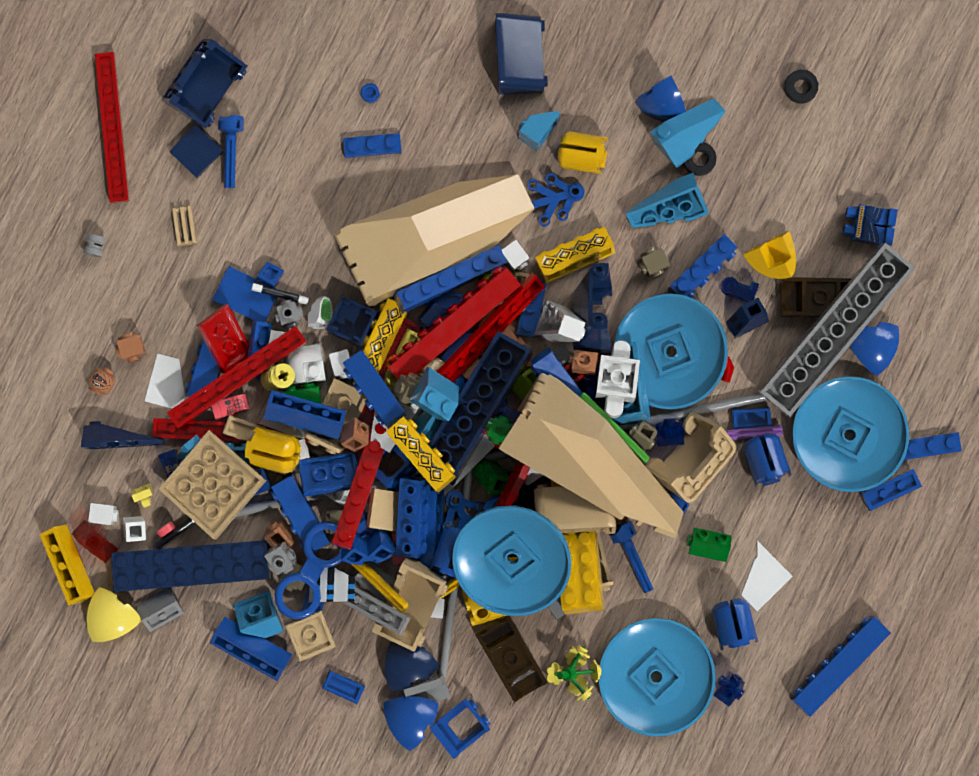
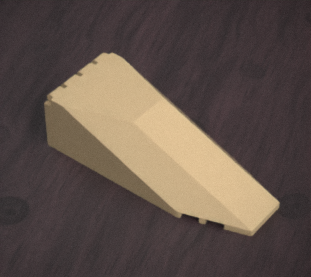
[334,174,535,308]
[499,373,684,538]

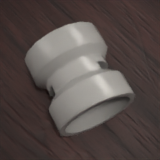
[83,234,106,257]

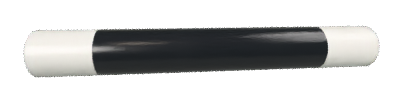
[251,283,309,305]

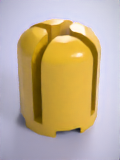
[558,131,608,175]
[245,427,301,474]

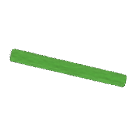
[579,392,649,464]

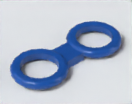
[274,521,342,619]

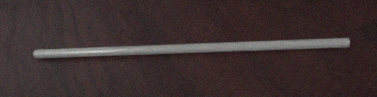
[439,467,474,681]

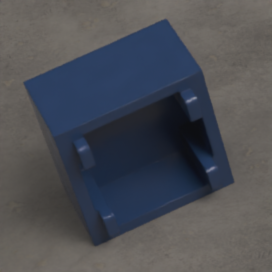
[326,296,378,348]

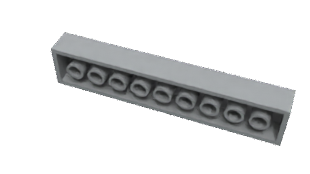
[757,243,915,417]

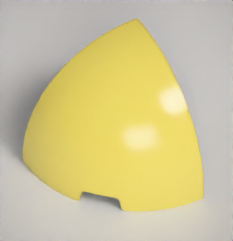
[87,587,141,642]

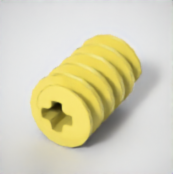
[260,363,295,391]

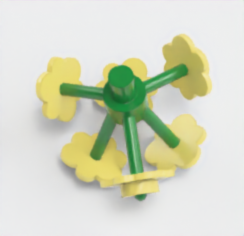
[546,645,601,701]

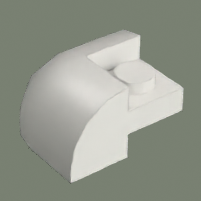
[286,343,326,386]

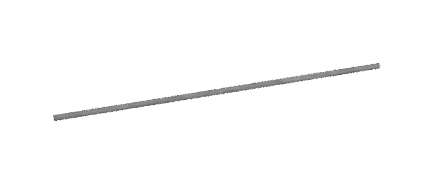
[236,393,767,517]

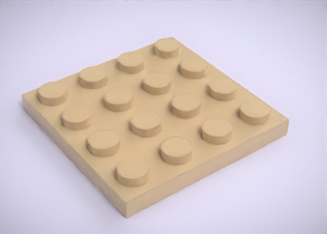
[159,430,267,540]

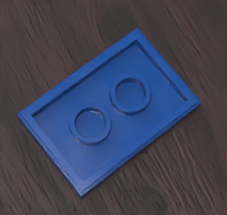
[212,266,278,323]
[298,451,358,497]

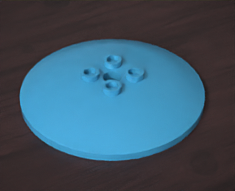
[614,294,728,409]
[792,377,909,492]
[452,506,572,616]
[598,618,716,736]

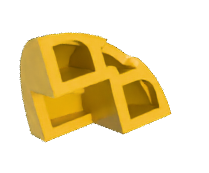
[743,231,796,279]

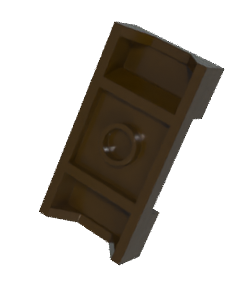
[780,277,851,317]
[475,616,548,703]

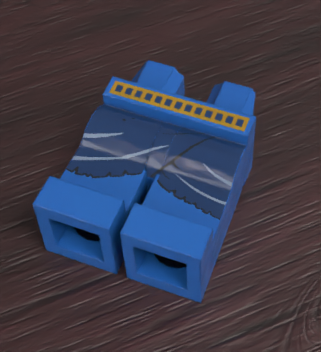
[842,204,898,246]

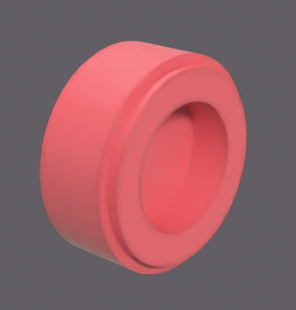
[156,521,176,538]

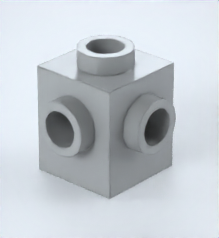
[275,300,303,329]
[264,541,297,575]

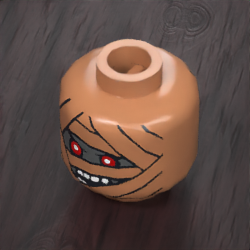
[87,367,116,396]

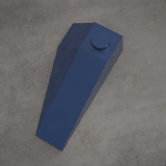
[81,421,165,450]

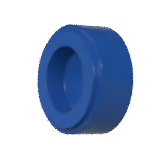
[361,83,380,103]

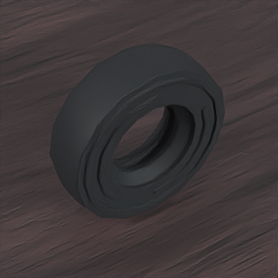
[784,69,819,104]
[683,142,717,176]

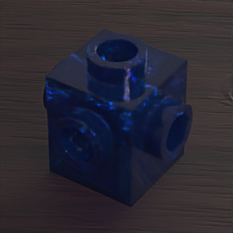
[656,418,685,447]
[713,671,745,707]

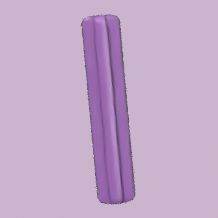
[726,425,783,440]

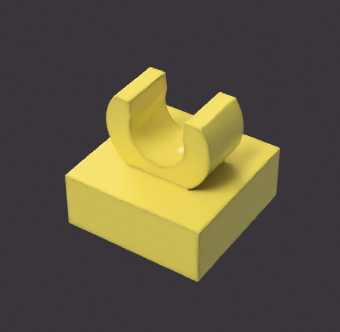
[131,483,153,508]

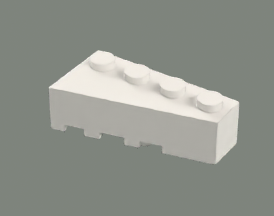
[534,300,585,343]

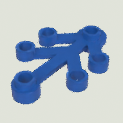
[527,173,585,227]
[441,490,485,530]

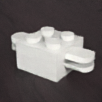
[595,341,640,418]

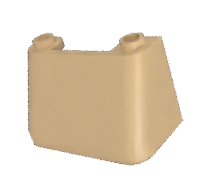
[645,411,736,503]
[533,485,616,534]
[372,557,449,651]

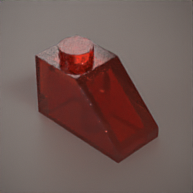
[71,520,118,563]

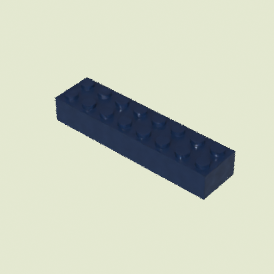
[429,331,533,486]
[111,540,272,592]

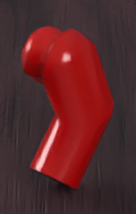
[721,356,734,383]

